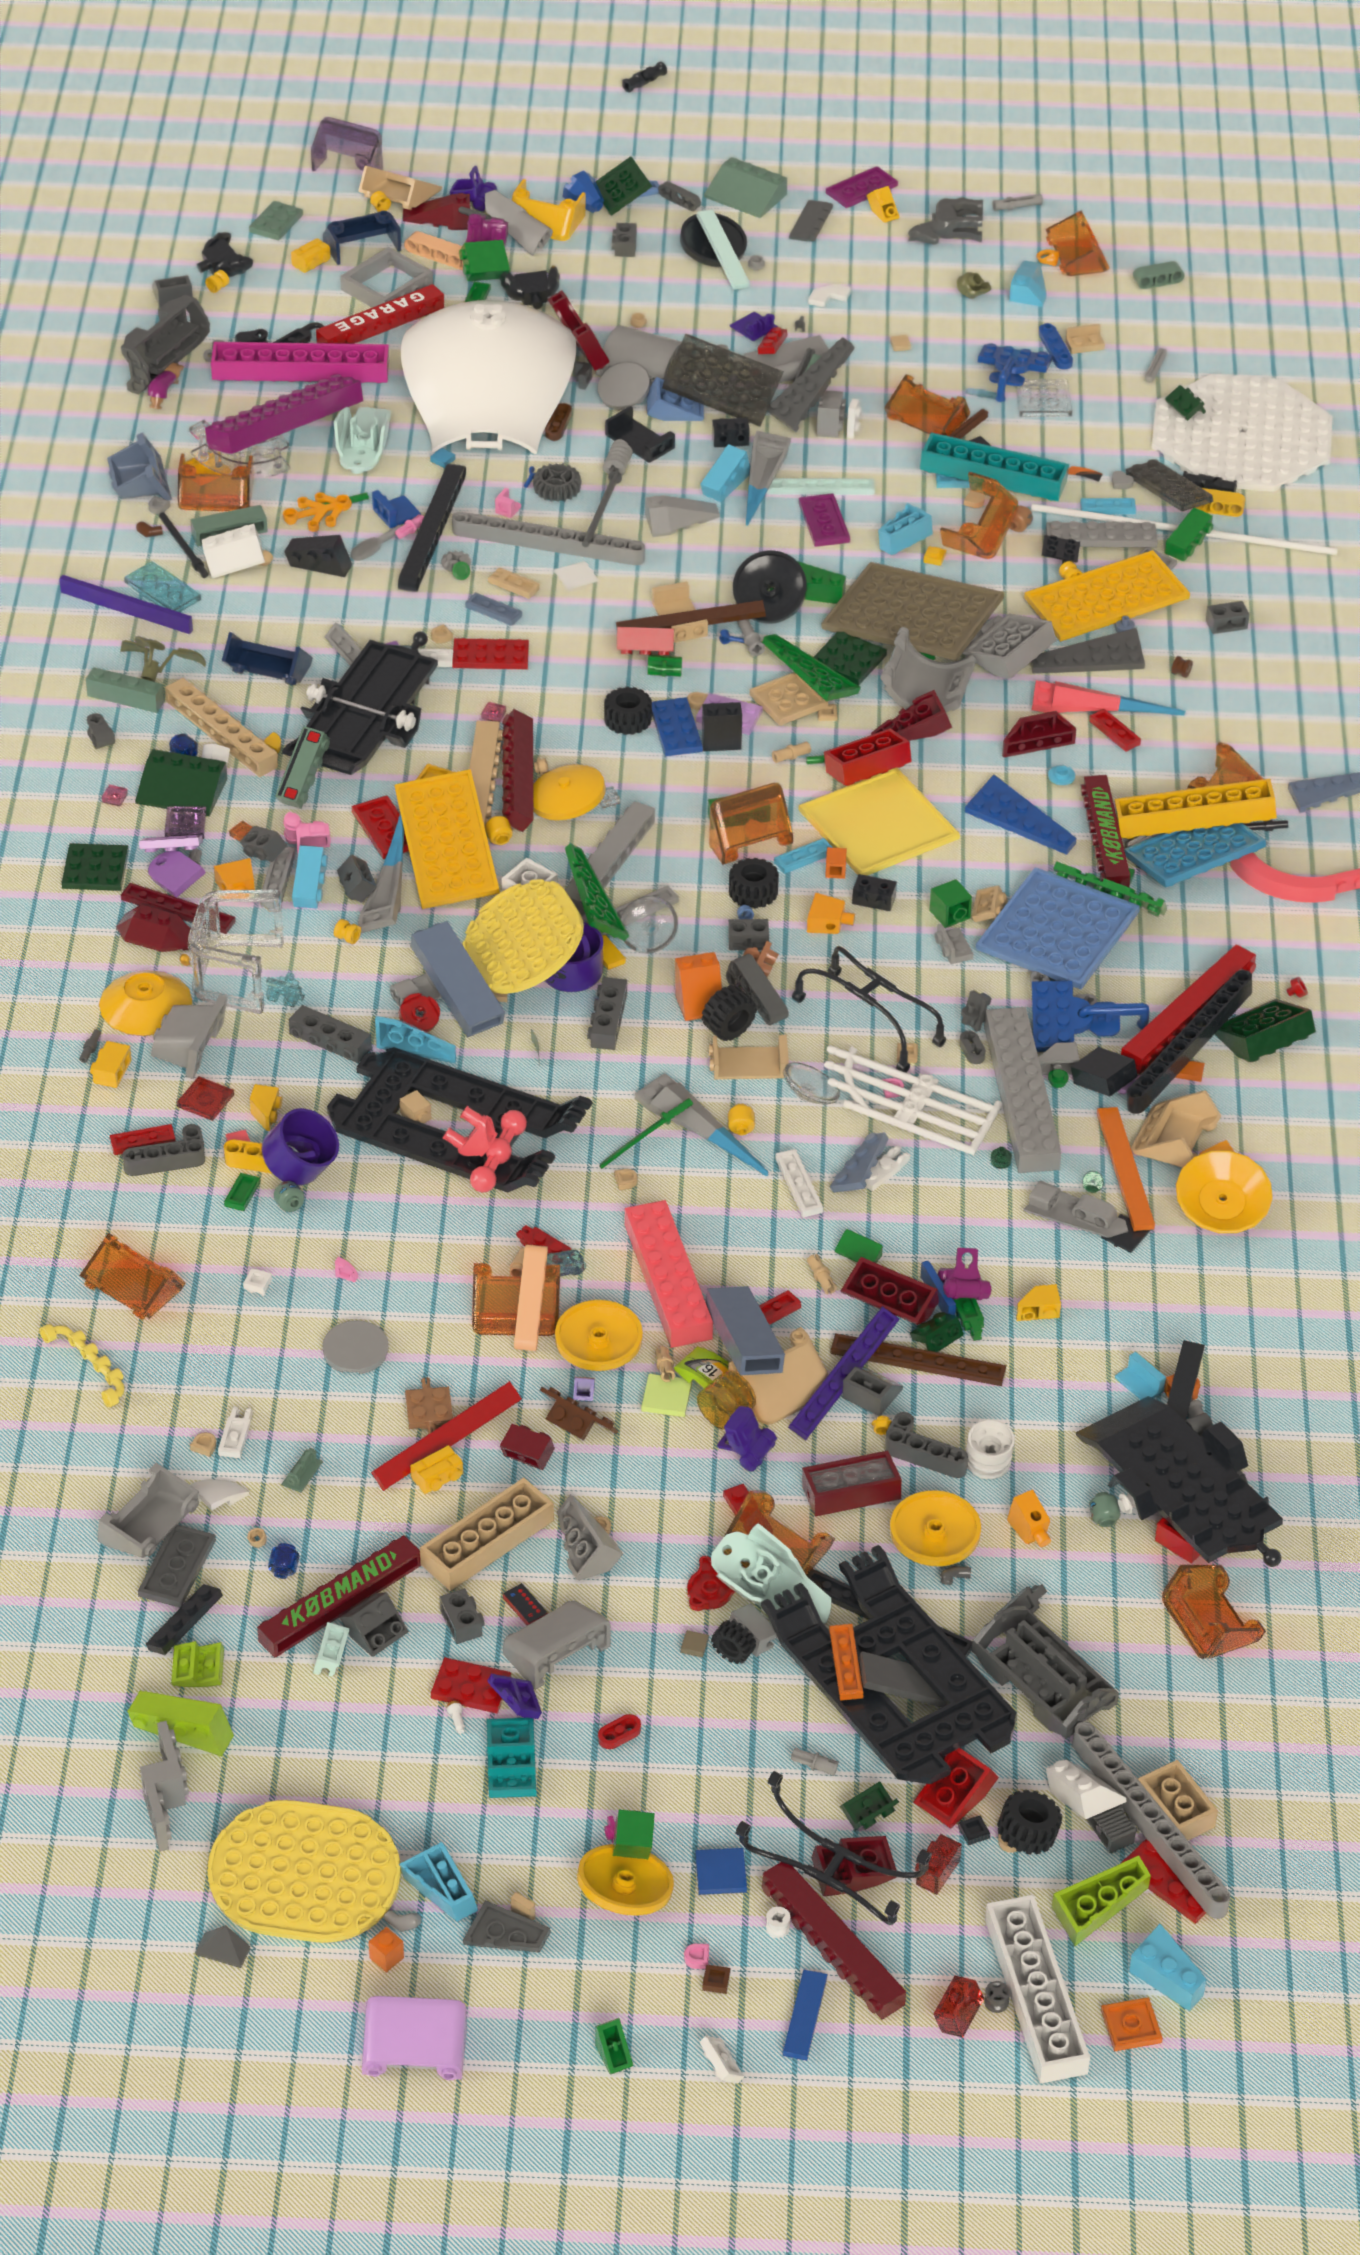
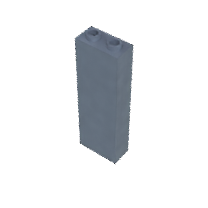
[410,921,505,1038]
[705,1286,785,1376]

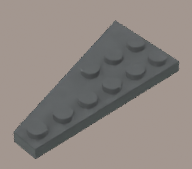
[766,337,855,433]
[1031,628,1145,674]

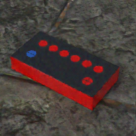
[503,1583,548,1626]

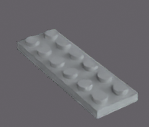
[1046,521,1158,548]

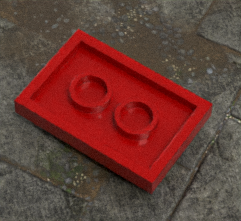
[431,1657,511,1714]

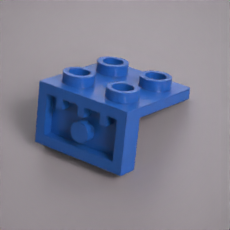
[372,490,421,528]

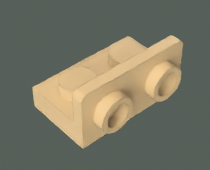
[1065,324,1105,354]
[972,885,1007,922]

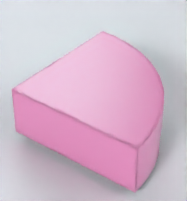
[335,1257,358,1282]

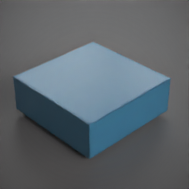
[430,448,456,468]

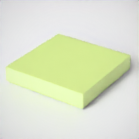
[641,1374,692,1417]

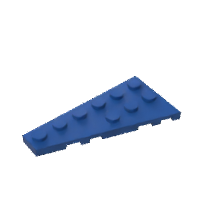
[965,775,1077,855]

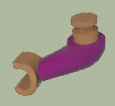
[148,362,184,409]

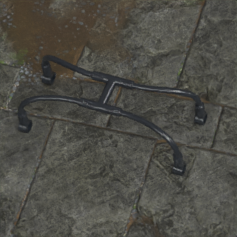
[792,946,946,1073]
[735,1771,932,1925]

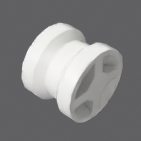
[766,1907,791,1938]

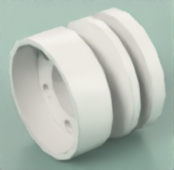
[966,1419,1015,1479]

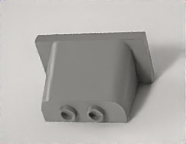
[151,994,227,1079]

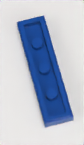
[783,1969,828,2061]

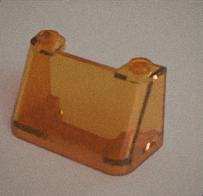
[1045,210,1110,276]
[884,374,970,436]
[79,1233,186,1320]
[1162,1565,1266,1659]

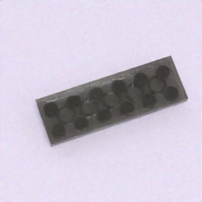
[1125,459,1213,511]

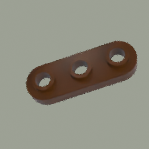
[545,403,572,441]

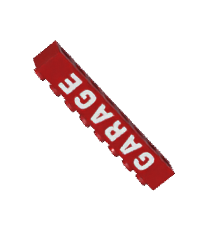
[316,284,444,344]

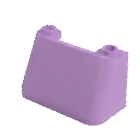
[362,1996,467,2080]

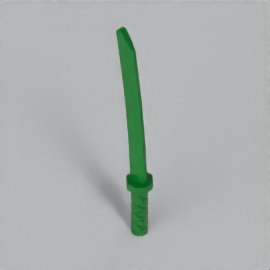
[599,1098,693,1169]

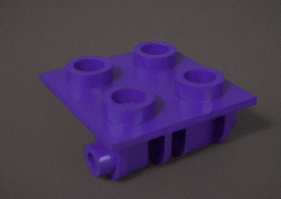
[730,311,778,341]

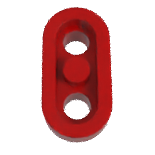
[598,1714,641,1749]

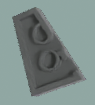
[463,1900,551,1953]

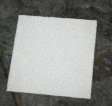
[553,561,599,590]

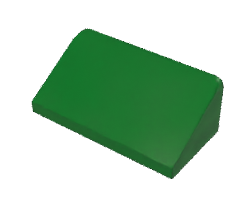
[835,1229,883,1263]

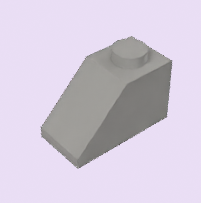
[1038,1042,1079,1075]

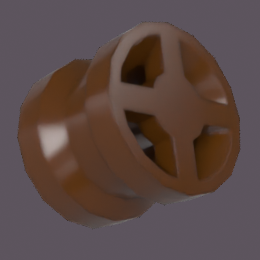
[1171,656,1193,678]

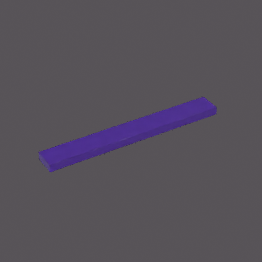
[59,575,193,634]
[788,1306,900,1440]

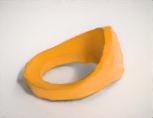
[1036,249,1059,266]

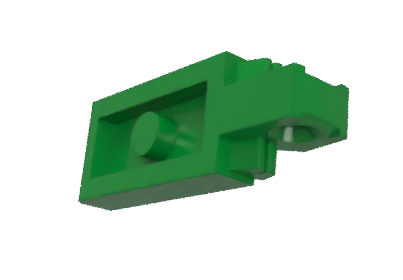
[953,1298,984,1341]

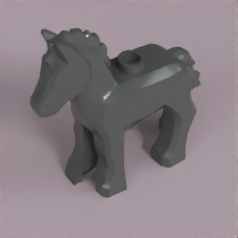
[908,197,983,245]

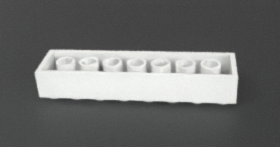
[985,1894,1090,2084]

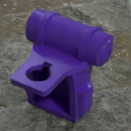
[449,166,497,212]
[717,1406,777,1472]

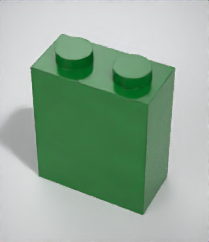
[459,240,510,281]

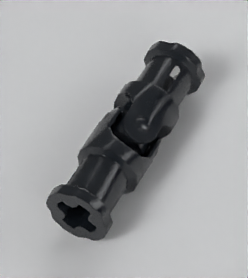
[622,61,667,93]
[1181,471,1237,493]

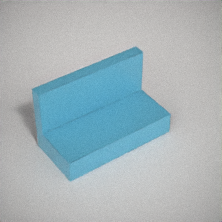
[1115,1351,1166,1400]

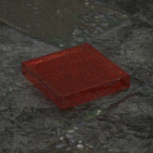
[177,1076,234,1121]

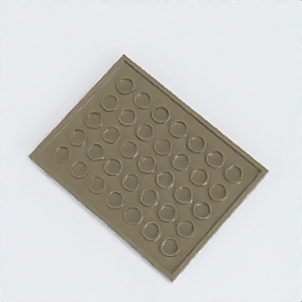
[821,562,1004,661]

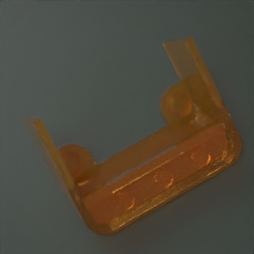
[177,454,254,511]
[940,471,1019,559]

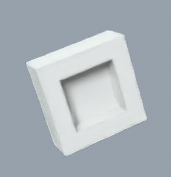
[243,1268,272,1296]

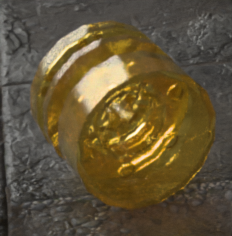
[697,1370,756,1430]

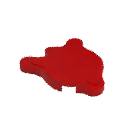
[687,1556,735,1611]

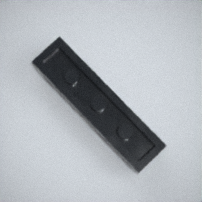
[146,1584,223,1655]

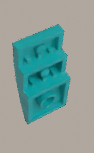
[486,1718,537,1798]

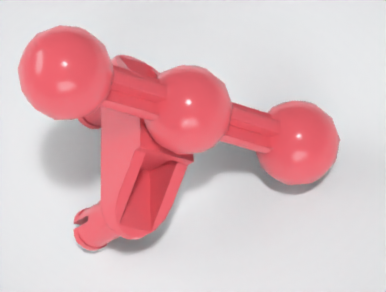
[442,1106,527,1193]

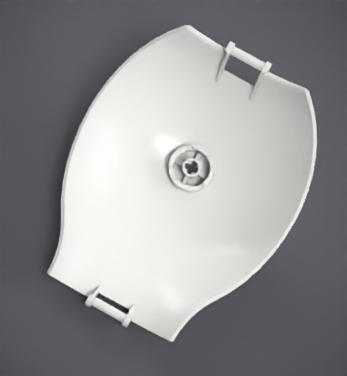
[401,300,576,454]

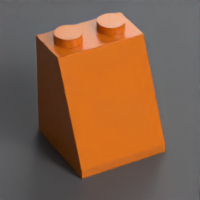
[675,952,722,1021]

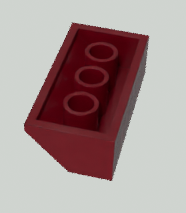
[841,1257,939,1325]

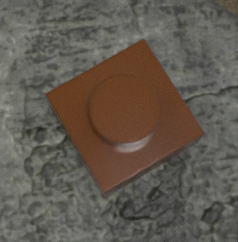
[702,1964,731,1994]

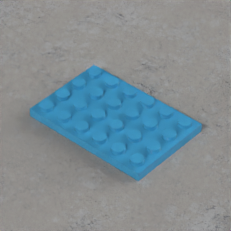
[1124,823,1266,887]

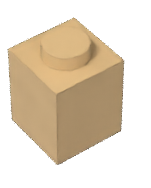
[400,1090,432,1124]

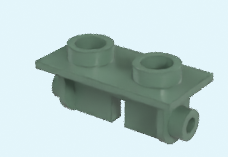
[281,1448,323,1493]

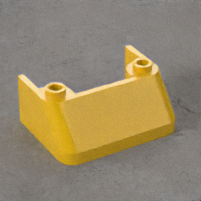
[512,179,586,241]

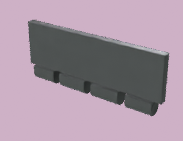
[789,200,833,241]

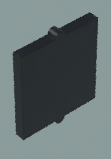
[1101,1214,1150,1253]

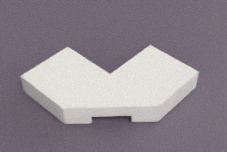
[808,284,852,307]

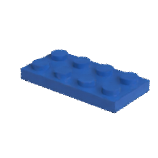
[652,697,703,757]

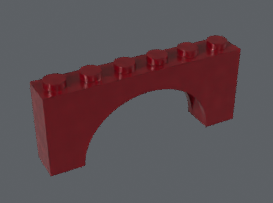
[547,290,610,371]

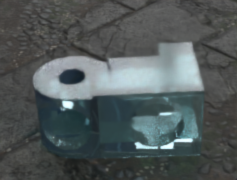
[545,1250,586,1283]

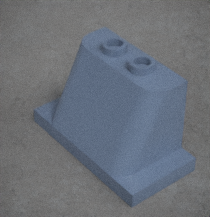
[107,432,172,501]

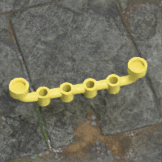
[39,1324,125,1408]

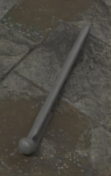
[582,471,622,547]

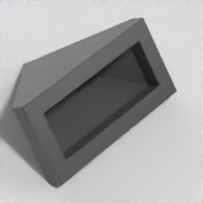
[195,1925,250,1968]

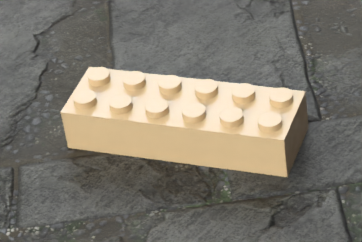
[420,1478,554,1591]

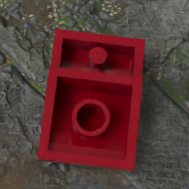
[811,1836,897,1896]

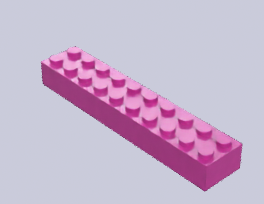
[211,342,389,383]

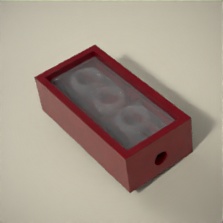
[802,1450,902,1517]

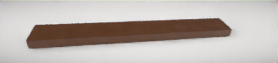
[616,600,766,629]
[831,1333,1007,1386]

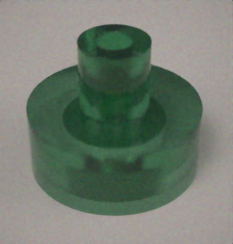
[990,1147,1012,1169]
[1082,1171,1104,1193]

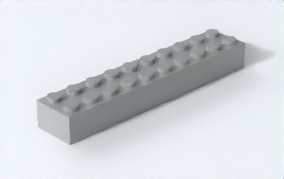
[984,1007,1061,1173]

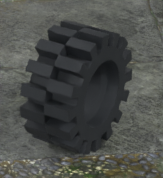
[711,1620,756,1664]

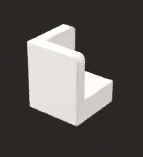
[202,744,230,766]

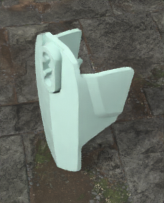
[334,407,391,474]
[711,1523,831,1625]

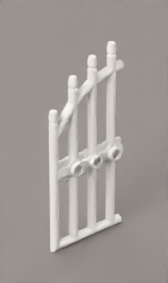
[824,1045,1003,1156]

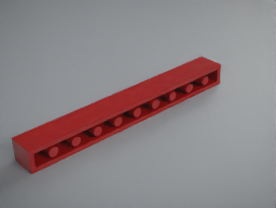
[1121,944,1256,1074]

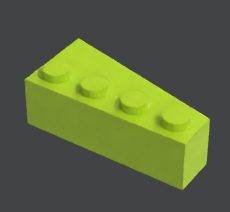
[127,1690,234,1757]
[1052,1856,1151,1946]

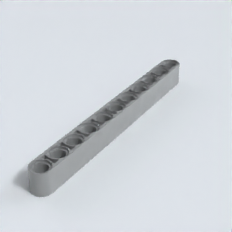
[452,512,645,565]
[1073,1721,1230,1919]

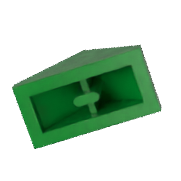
[595,2018,633,2075]

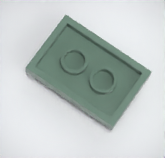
[249,201,303,241]

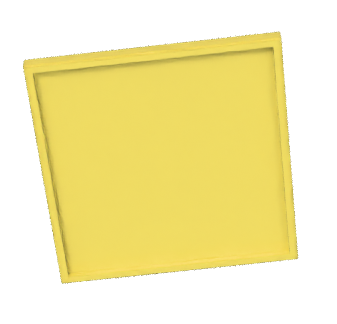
[798,768,960,876]

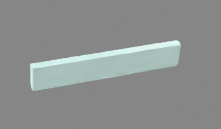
[696,209,750,290]
[767,478,875,495]

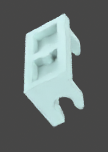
[313,1622,350,1677]

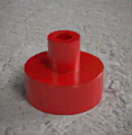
[1287,977,1308,998]

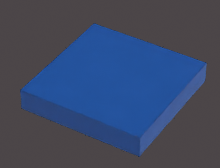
[695,1848,747,1895]

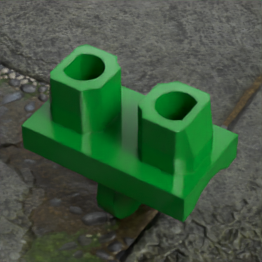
[647,655,682,677]

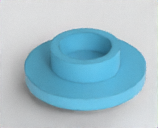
[1048,765,1075,785]

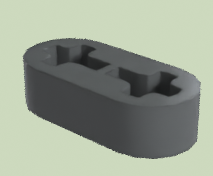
[959,1031,986,1064]

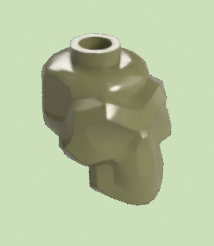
[957,272,992,299]

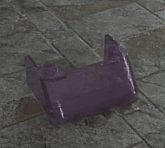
[311,117,383,172]

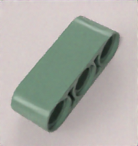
[1133,261,1185,289]

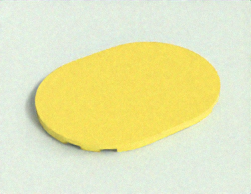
[462,879,584,994]
[208,1800,401,1943]

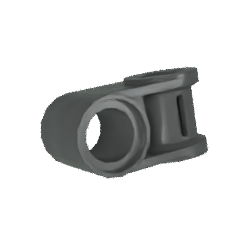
[87,713,115,749]

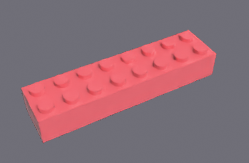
[624,1200,713,1348]

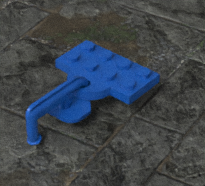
[978,343,1053,402]
[1032,981,1149,1052]

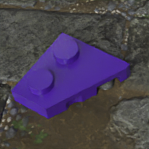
[488,1674,542,1719]

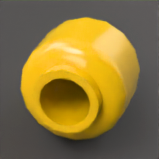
[485,816,513,845]
[728,1104,755,1136]

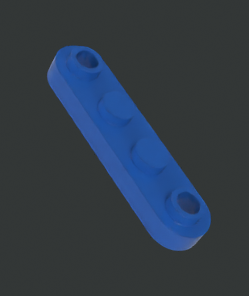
[1039,323,1073,370]

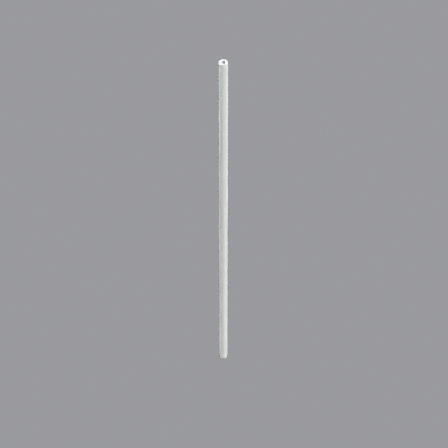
[1031,503,1338,556]

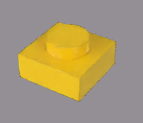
[923,546,946,566]

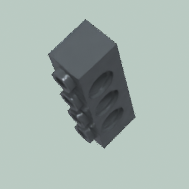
[587,977,628,1050]
[289,1005,372,1063]

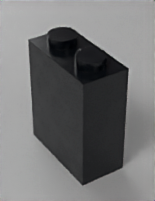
[702,702,742,752]
[1071,1047,1138,1097]

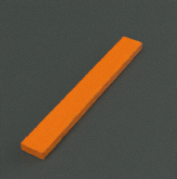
[1096,1107,1155,1231]

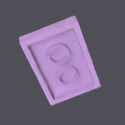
[696,693,763,735]
[139,835,203,852]

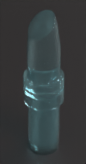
[964,388,997,399]

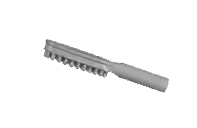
[350,525,401,561]

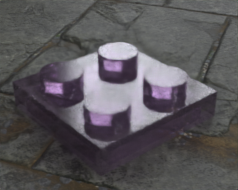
[164,807,207,839]

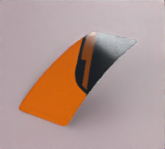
[1068,466,1103,482]

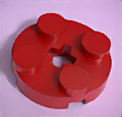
[398,993,440,1032]

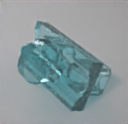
[266,972,305,1008]

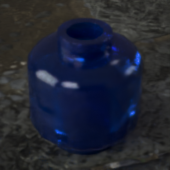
[169,733,198,756]
[268,1543,300,1579]

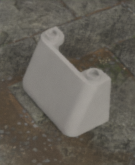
[97,1462,199,1558]
[503,1600,611,1690]

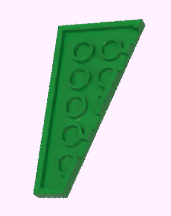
[762,634,861,702]
[565,843,630,941]
[1053,861,1167,917]

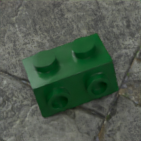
[1165,385,1206,421]
[910,1312,964,1352]
[840,1781,899,1831]

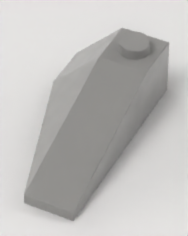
[645,495,720,537]
[557,1494,623,1581]

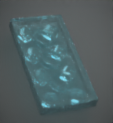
[124,561,201,612]

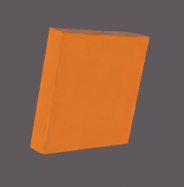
[1101,1997,1163,2052]

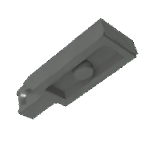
[994,1584,1047,1634]

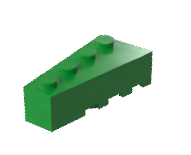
[769,561,846,604]

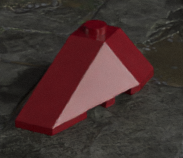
[403,193,470,230]
[871,690,952,741]

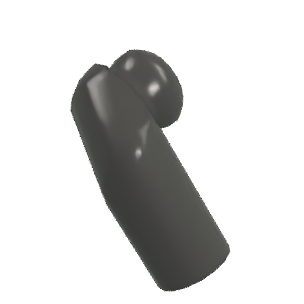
[940,1566,971,1585]

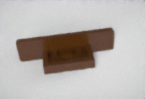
[540,1387,618,1441]

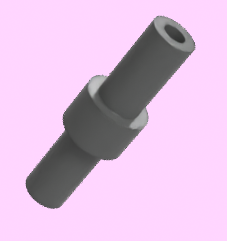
[79,1029,101,1063]

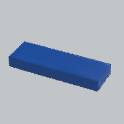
[920,1261,956,1315]

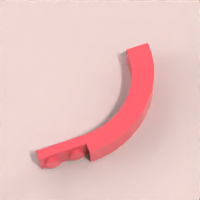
[1230,852,1360,902]

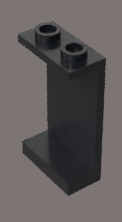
[605,406,675,463]

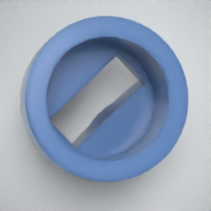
[737,905,754,919]

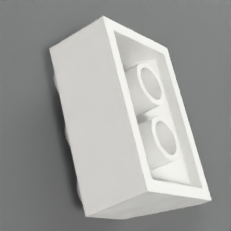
[202,524,265,579]
[1046,1760,1127,1819]

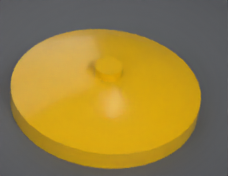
[533,764,606,820]
[555,1300,643,1371]
[890,1490,981,1566]
[577,1844,674,1916]

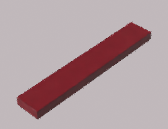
[121,883,236,934]

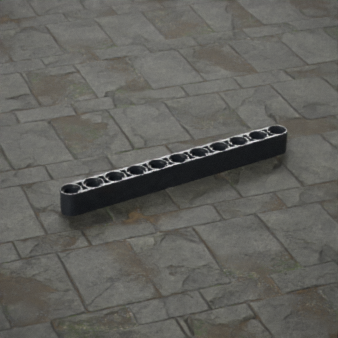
[398,463,466,592]
[1127,970,1252,1114]

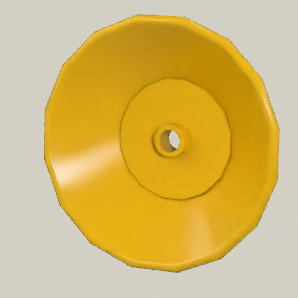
[99,970,193,1036]
[1176,1150,1273,1233]

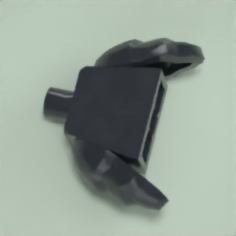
[196,232,253,277]
[499,265,560,309]

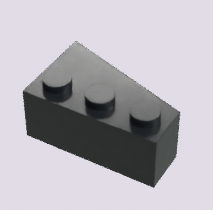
[284,535,352,577]

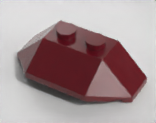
[1002,711,1077,758]
[116,904,197,952]

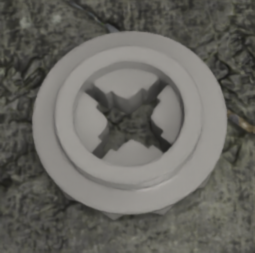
[441,550,471,572]

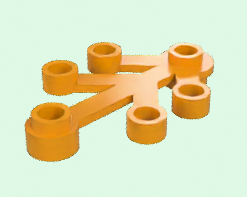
[283,492,352,532]

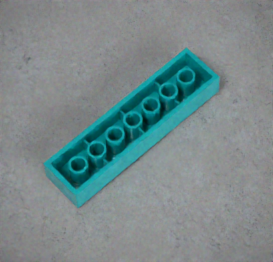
[920,432,1070,501]

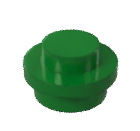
[452,562,470,580]
[1048,1069,1069,1088]

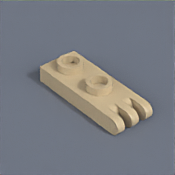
[488,568,539,599]

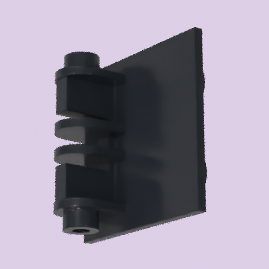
[1041,535,1080,564]

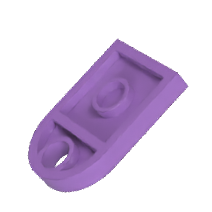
[148,851,206,898]

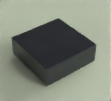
[958,1815,990,1845]

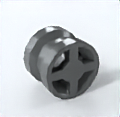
[984,1981,1010,2013]

